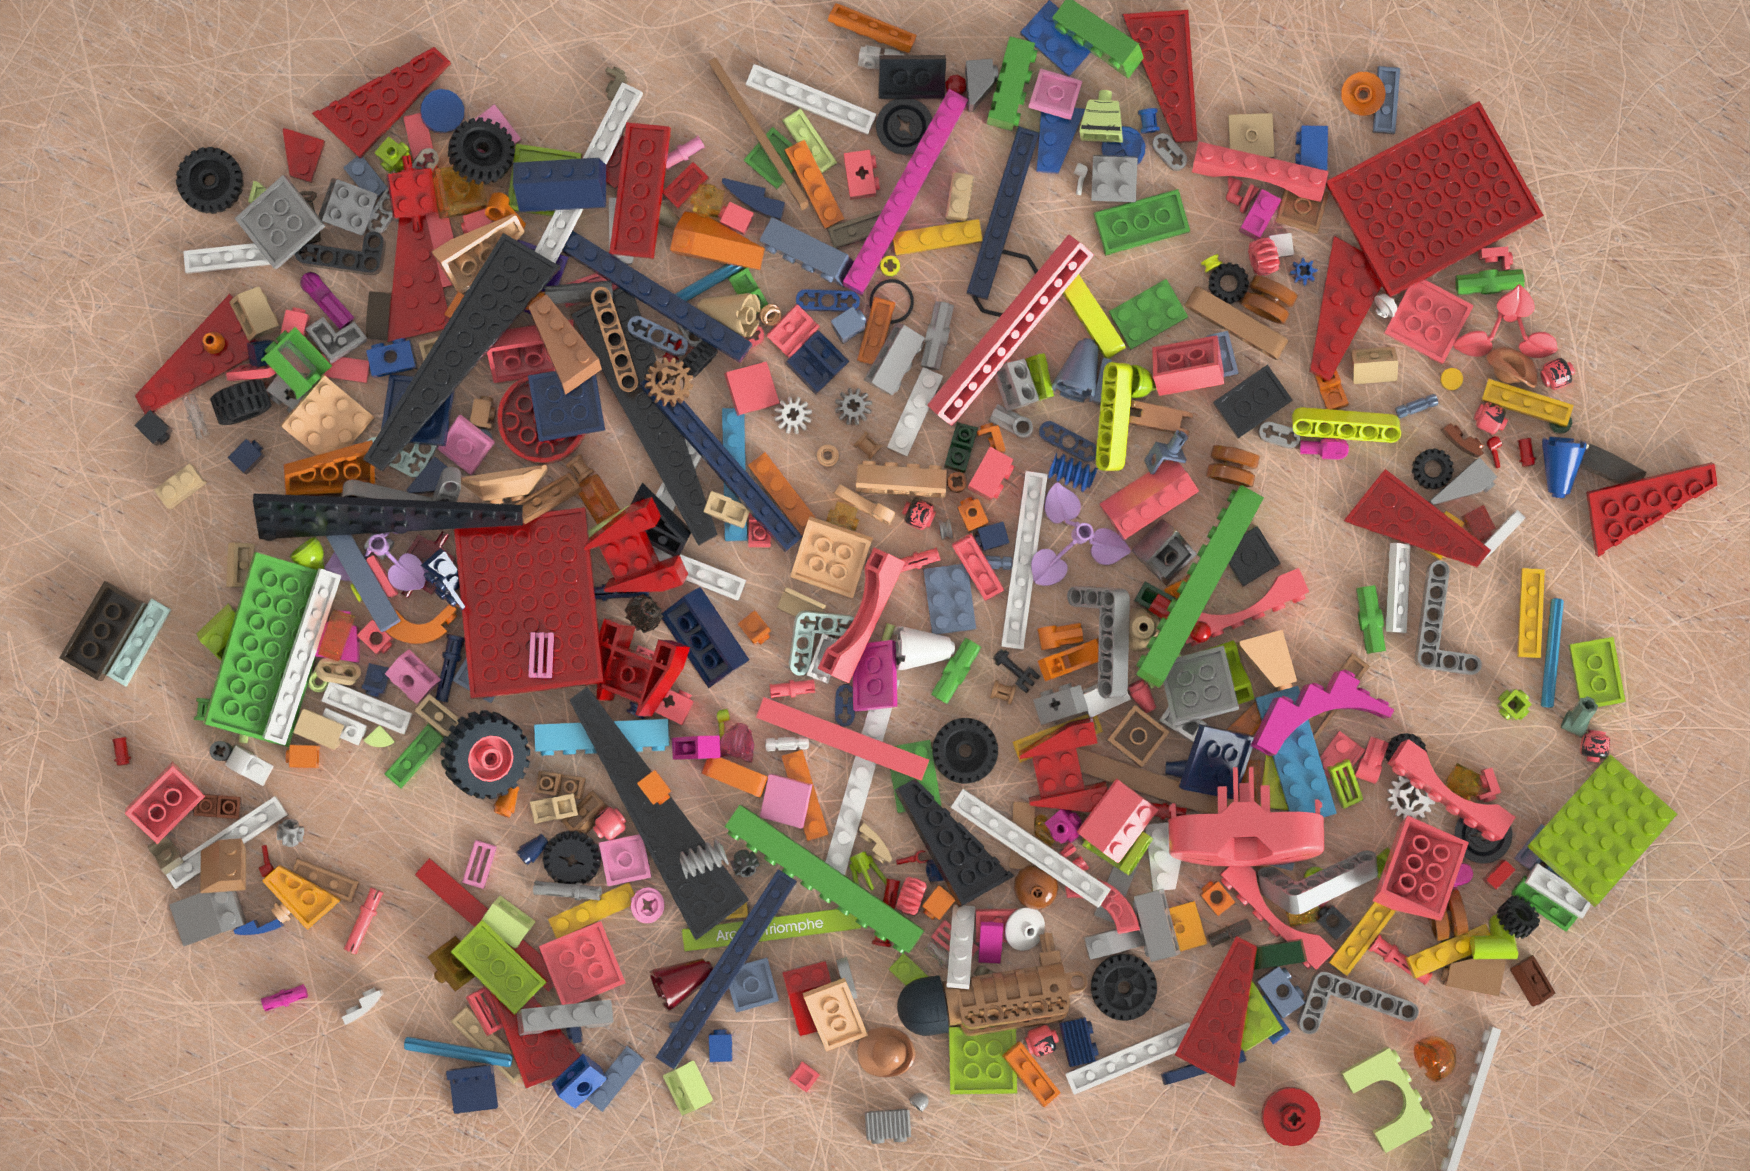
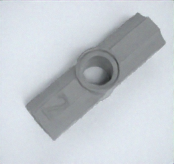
[921,301,954,370]

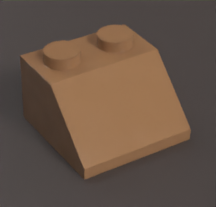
[200,838,246,893]

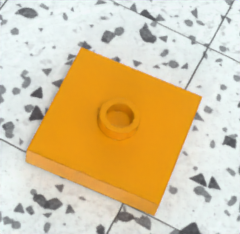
[1169,901,1207,952]

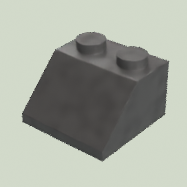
[965,59,998,112]
[1131,519,1197,585]

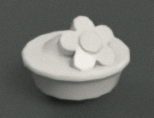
[1374,293,1397,318]

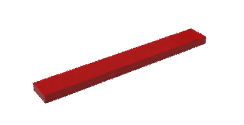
[415,858,554,991]

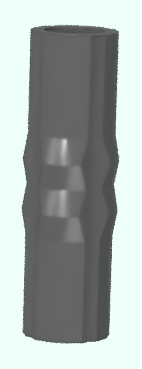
[545,281,613,304]

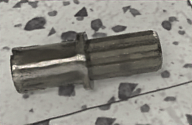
[1207,919,1252,948]

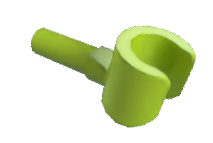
[717,709,730,741]

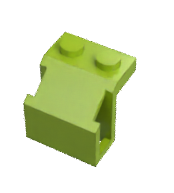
[1199,640,1255,705]

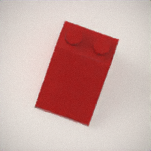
[782,960,832,1036]

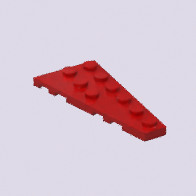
[312,47,451,159]
[1309,236,1382,382]
[135,293,257,414]

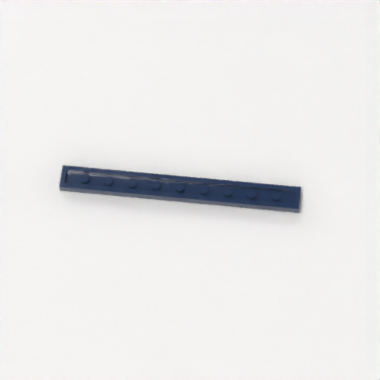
[562,230,752,363]
[639,374,803,552]
[655,869,797,1070]

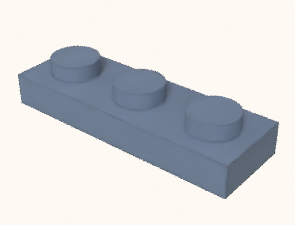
[587,1045,645,1112]

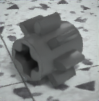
[730,850,760,877]

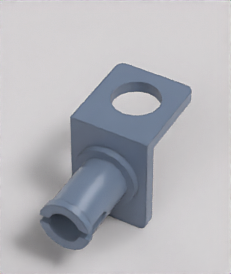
[1144,430,1188,475]

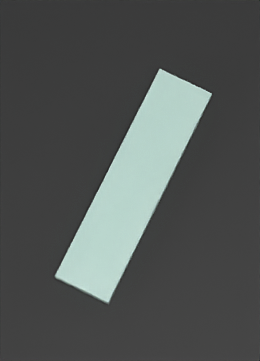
[107,598,171,686]

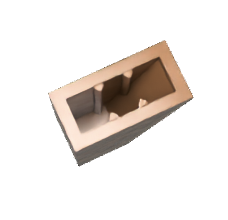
[1441,957,1506,996]

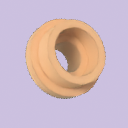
[760,304,781,326]
[817,445,839,467]
[271,902,291,923]

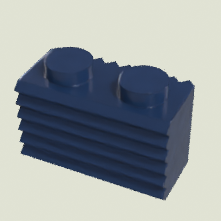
[1059,1016,1099,1067]

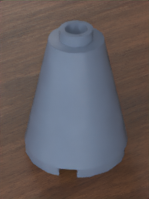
[1052,338,1099,402]

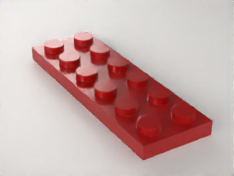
[609,122,671,259]

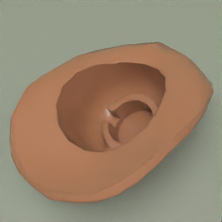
[1487,347,1537,388]
[857,1027,916,1077]

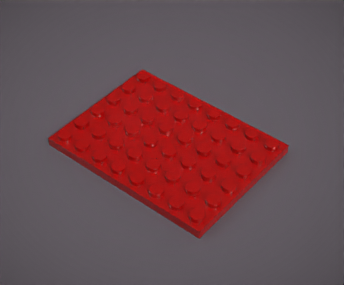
[1326,101,1544,298]
[454,507,604,699]

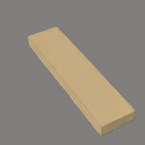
[451,1005,521,1084]

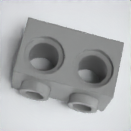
[994,359,1039,411]

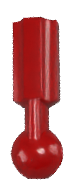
[1148,594,1211,643]

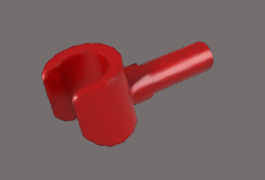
[1486,436,1502,468]
[259,845,274,878]
[896,850,928,865]

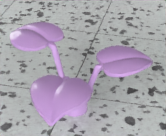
[1031,482,1131,586]
[324,532,425,591]

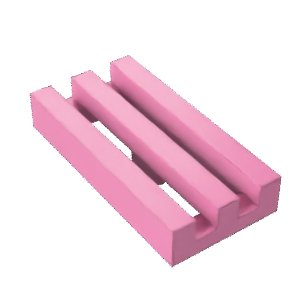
[529,632,554,678]
[462,840,497,889]

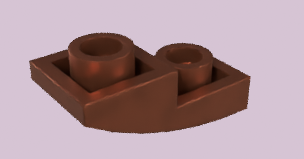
[1441,423,1484,458]
[193,794,241,819]

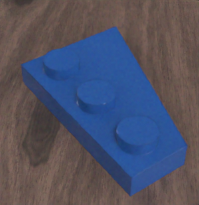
[1036,108,1085,174]

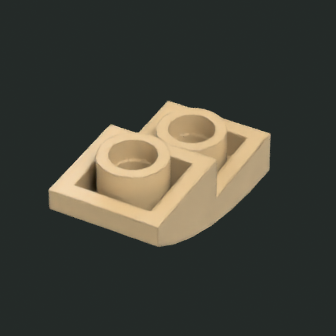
[859,823,892,864]

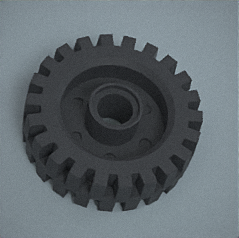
[447,117,515,185]
[176,147,244,214]
[932,718,998,784]
[1091,954,1157,1021]

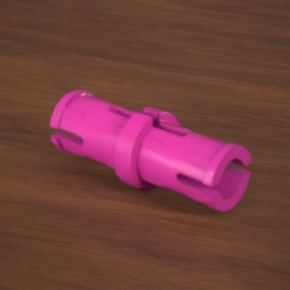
[261,984,308,1012]

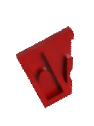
[283,128,325,183]

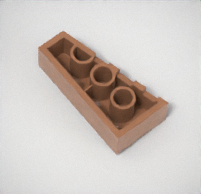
[529,294,601,395]

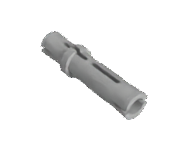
[533,881,602,901]

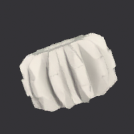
[775,397,812,434]

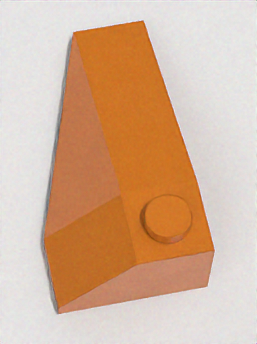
[670,211,765,270]

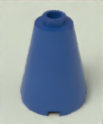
[1542,437,1587,498]

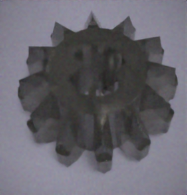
[624,594,663,633]

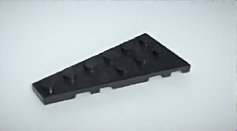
[894,779,1014,907]

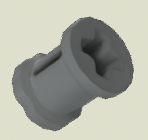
[209,741,233,761]

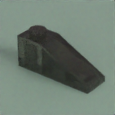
[1580,444,1647,484]

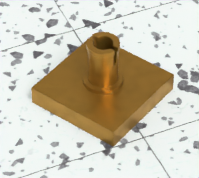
[427,935,475,992]

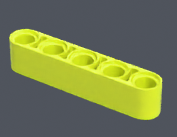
[1063,274,1126,359]
[1096,362,1133,471]
[1292,407,1401,443]

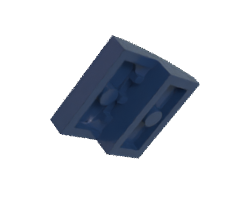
[785,330,849,395]

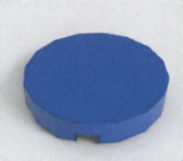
[420,89,465,133]
[1101,126,1146,165]

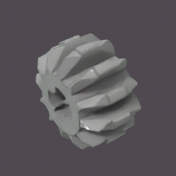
[835,388,872,425]

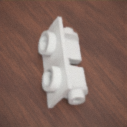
[858,45,904,69]
[323,708,367,745]

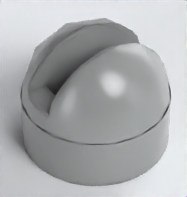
[909,1093,929,1112]

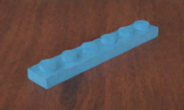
[722,408,747,541]

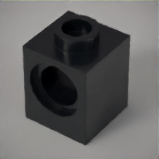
[134,410,173,446]
[1315,905,1352,940]

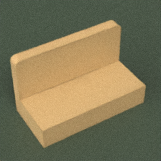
[1351,347,1398,384]
[777,587,826,626]
[293,708,344,750]

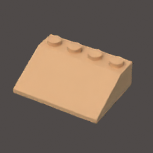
[856,461,947,498]

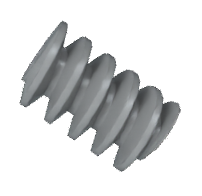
[679,839,729,879]

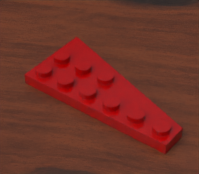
[1122,10,1198,143]
[387,214,450,343]
[1586,462,1718,557]
[1344,469,1491,568]
[1175,936,1257,1087]
[489,991,581,1089]

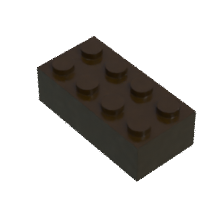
[59,581,148,681]

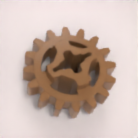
[645,358,693,407]

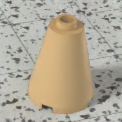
[697,293,761,337]
[1129,607,1160,652]

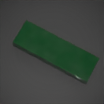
[1254,939,1307,970]

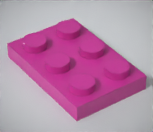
[853,640,897,712]

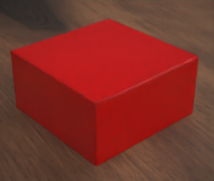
[1482,860,1515,890]

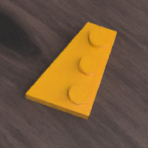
[262,865,341,930]

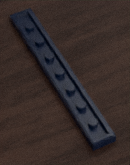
[966,126,1039,300]

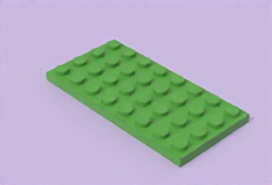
[203,552,318,747]

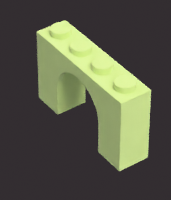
[1340,1047,1433,1153]

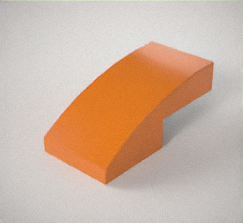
[1314,369,1349,410]

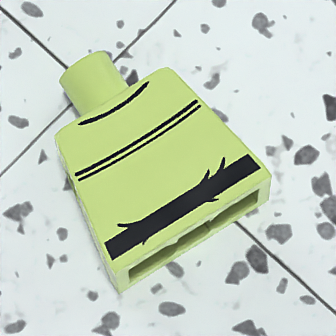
[1079,90,1123,143]

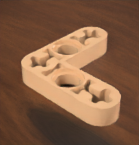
[834,484,895,526]

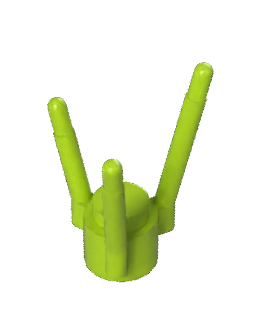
[849,851,887,891]

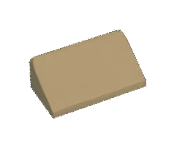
[226,542,255,588]

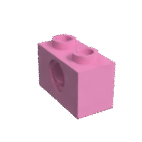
[385,649,441,704]

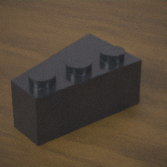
[630,482,691,557]

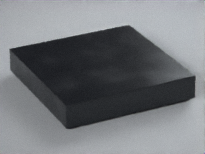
[1228,526,1281,587]

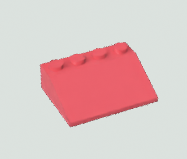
[1372,815,1469,921]

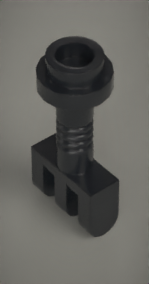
[992,649,1041,693]

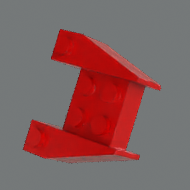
[584,497,688,592]
[597,618,690,716]
[1019,717,1108,812]

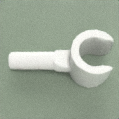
[1074,163,1088,195]

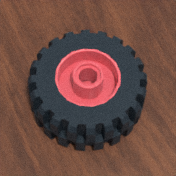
[440,710,530,799]

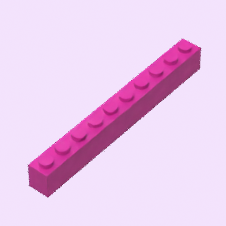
[843,89,969,296]

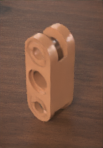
[1129,400,1193,436]

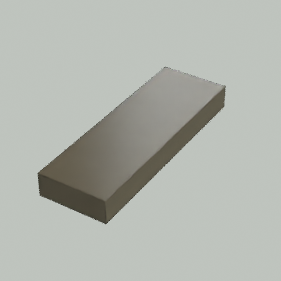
[827,210,882,249]

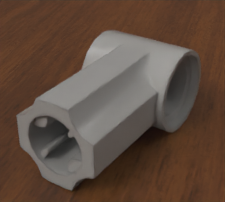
[989,404,1033,439]

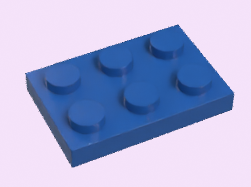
[1020,0,1091,77]

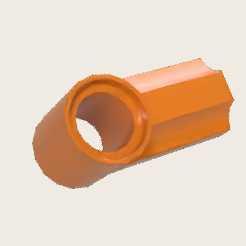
[485,192,526,229]
[1037,623,1084,650]

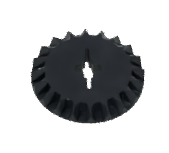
[876,99,932,155]
[1454,817,1512,863]
[543,831,601,885]

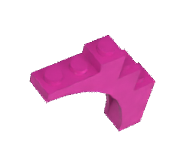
[1250,669,1394,756]

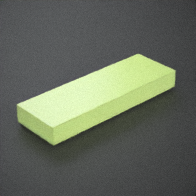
[782,108,837,174]

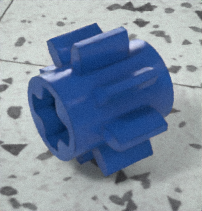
[1289,257,1318,286]

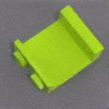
[1082,831,1154,876]

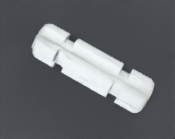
[765,736,809,752]

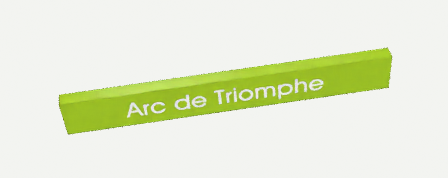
[682,909,861,951]

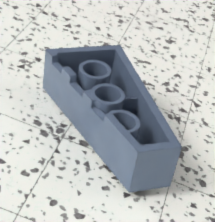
[759,217,854,288]

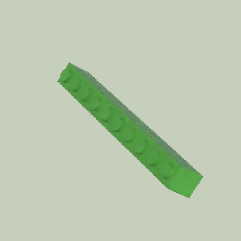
[1136,485,1264,688]
[725,805,925,954]

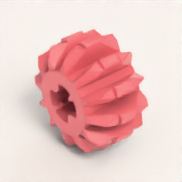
[1248,237,1280,276]
[896,877,927,916]

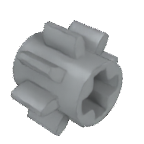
[277,819,304,847]

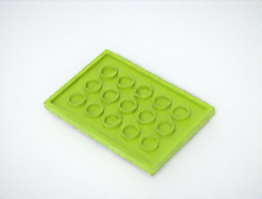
[1527,754,1677,907]

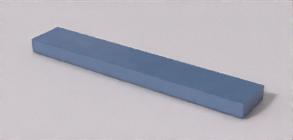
[326,535,401,633]

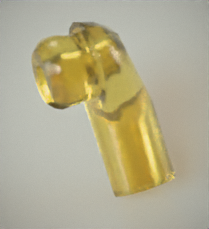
[1034,814,1056,847]

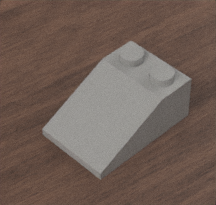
[169,891,247,946]

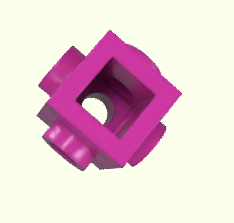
[1045,809,1082,844]

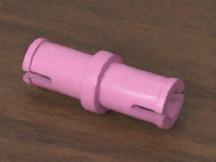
[666,135,705,170]

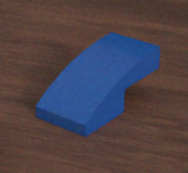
[233,919,284,935]

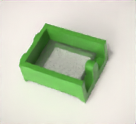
[261,327,332,399]

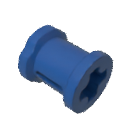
[1138,108,1160,134]

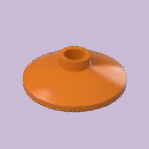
[1341,72,1386,116]

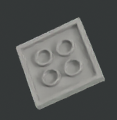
[235,175,325,269]
[1163,646,1239,726]

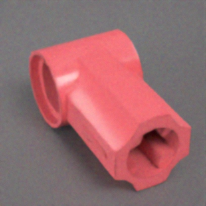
[1354,737,1389,784]

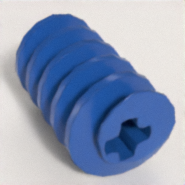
[1048,453,1098,492]

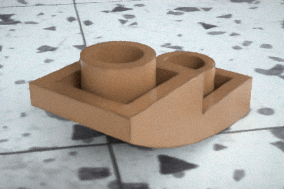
[535,771,586,800]

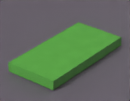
[1093,189,1190,256]

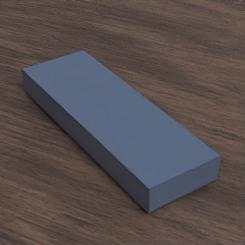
[1372,66,1400,134]

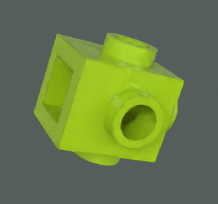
[374,136,413,173]
[1496,689,1532,721]

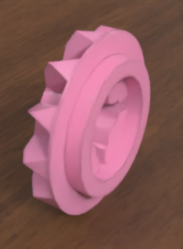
[629,887,664,923]

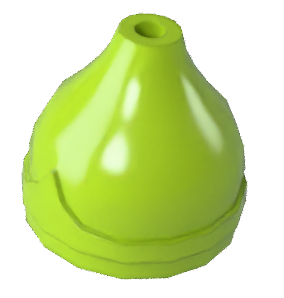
[1131,365,1157,398]
[289,537,325,570]

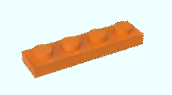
[828,3,917,53]
[784,140,844,229]
[748,452,816,535]
[781,749,829,841]

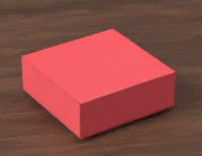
[789,1061,820,1093]

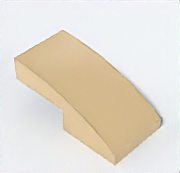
[703,491,749,529]
[530,793,578,824]

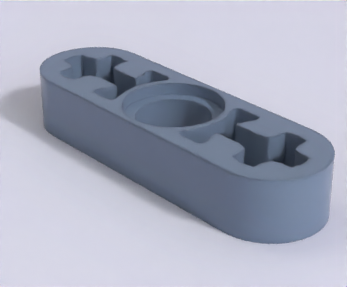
[628,316,688,356]

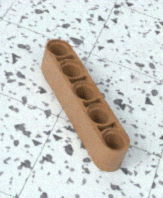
[1184,286,1289,360]
[591,287,638,392]

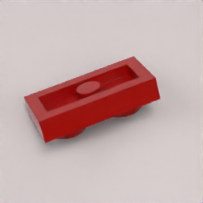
[663,162,709,209]

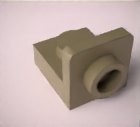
[605,66,628,102]
[148,835,184,875]

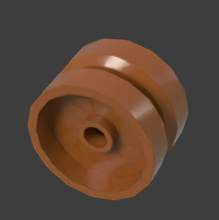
[1241,275,1298,325]
[1206,445,1260,487]
[1428,887,1468,941]

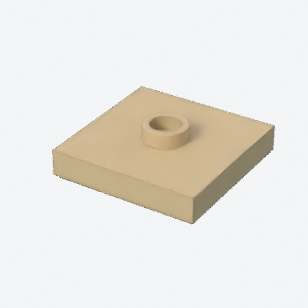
[1228,113,1274,158]

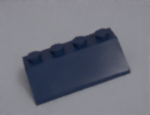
[513,158,606,212]
[660,587,750,688]

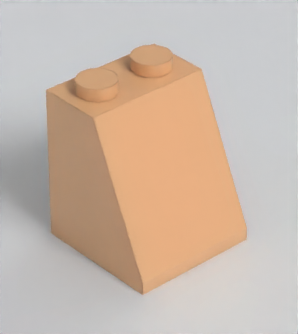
[1236,630,1297,691]

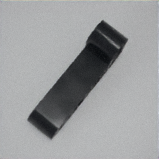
[295,231,386,276]

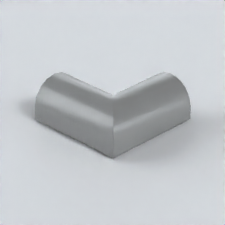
[305,317,367,364]

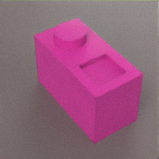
[1239,189,1282,240]
[672,736,720,760]

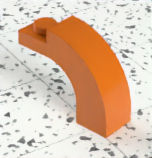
[386,604,459,644]
[1038,638,1099,682]

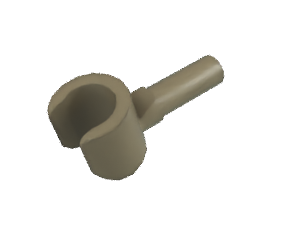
[974,965,997,976]

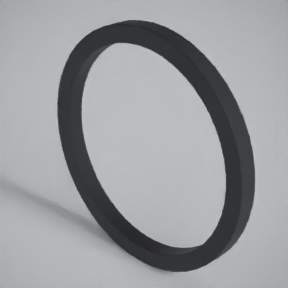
[870,279,914,324]

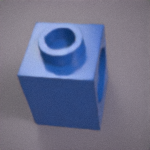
[709,1029,733,1062]

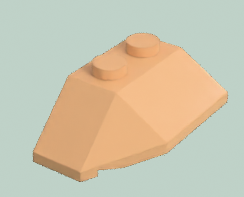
[461,464,548,504]

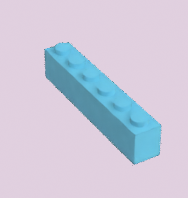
[534,719,670,756]

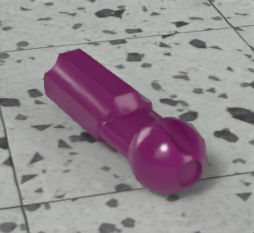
[300,272,355,330]

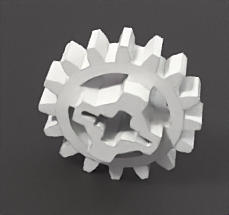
[1386,776,1435,820]

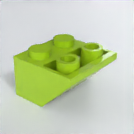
[196,603,236,661]

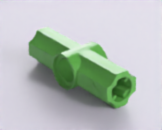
[1455,269,1525,295]
[1356,585,1386,654]
[931,637,981,704]

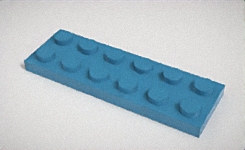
[1255,686,1337,817]

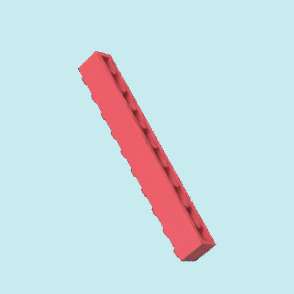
[927,234,1094,426]

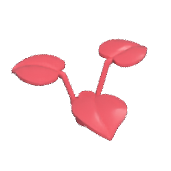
[1453,284,1558,358]

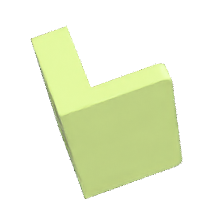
[481,896,536,948]
[663,1061,713,1116]

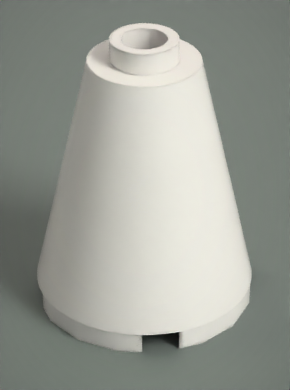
[893,626,955,670]

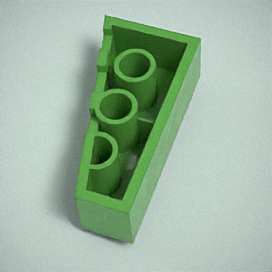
[1052,0,1144,79]
[987,36,1038,131]

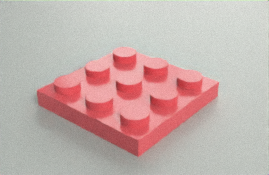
[1383,280,1474,364]
[538,921,625,1005]

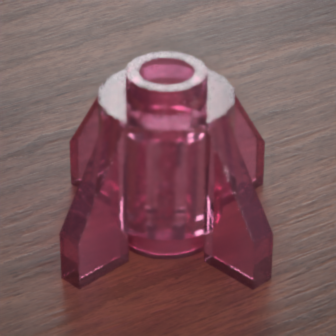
[720,723,755,763]

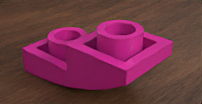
[978,921,1003,964]

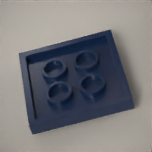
[528,371,606,442]
[381,374,454,447]
[1179,724,1255,800]

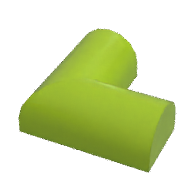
[1470,914,1518,959]

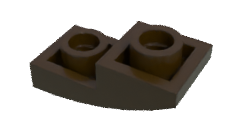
[366,291,392,340]

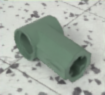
[1561,696,1598,737]

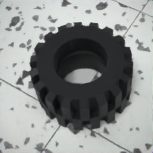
[210,379,272,425]

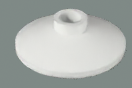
[1005,907,1045,951]

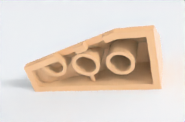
[432,214,525,294]

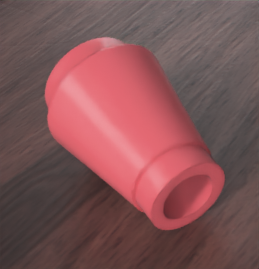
[1128,679,1157,713]

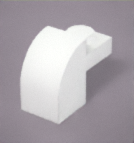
[1159,707,1208,743]
[225,745,274,786]

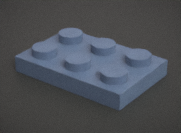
[923,564,976,634]

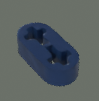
[835,684,855,727]

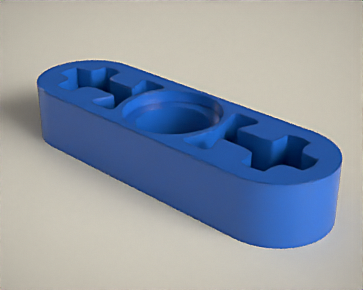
[796,289,860,312]

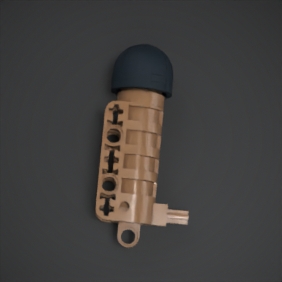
[897,932,1087,1036]

